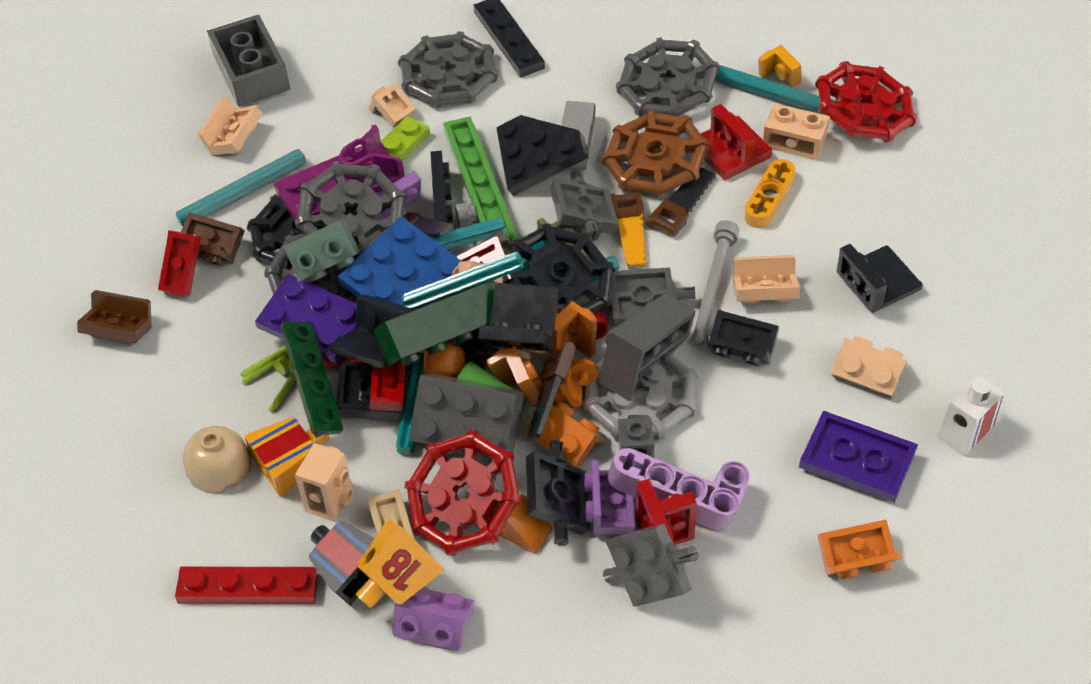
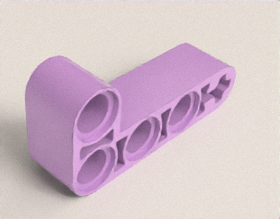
[608,448,750,531]

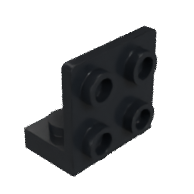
[836,243,923,313]
[478,283,559,352]
[329,294,417,369]

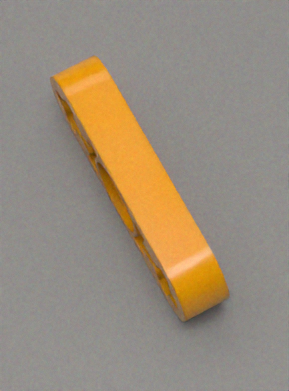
[745,159,795,228]

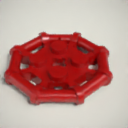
[815,61,917,142]
[404,430,522,556]

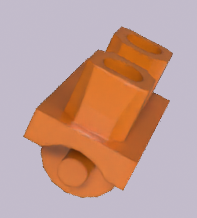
[553,358,598,408]

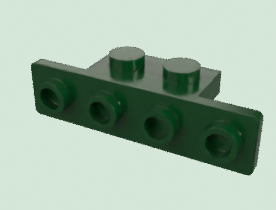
[280,321,344,435]

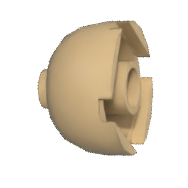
[183,426,251,493]

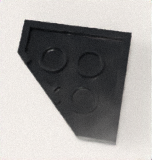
[496,115,589,195]

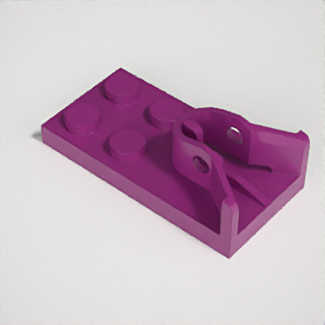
[273,124,405,221]

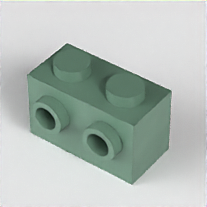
[283,218,360,282]

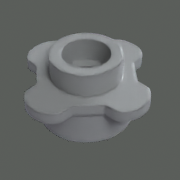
[455,197,477,228]

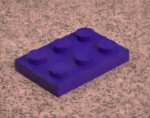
[255,274,357,364]
[799,410,918,503]

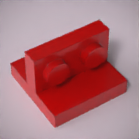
[700,104,772,181]
[636,479,697,545]

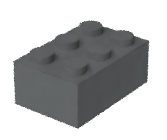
[207,14,290,107]
[409,373,525,457]

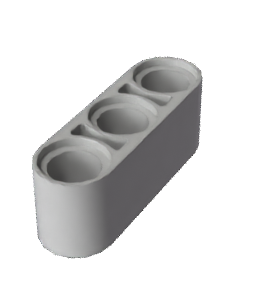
[562,101,596,170]

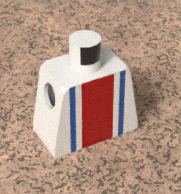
[937,376,1006,456]

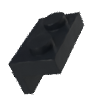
[706,310,780,366]

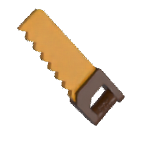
[610,192,647,268]

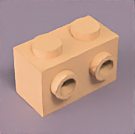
[763,103,830,160]
[295,443,354,522]

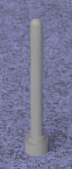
[692,220,740,344]

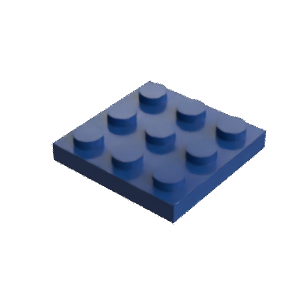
[338,216,463,309]

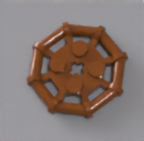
[601,110,710,197]

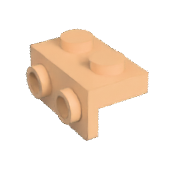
[198,97,263,156]
[733,255,800,304]
[831,336,908,398]

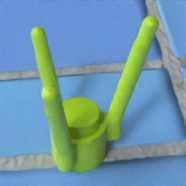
[240,345,296,412]

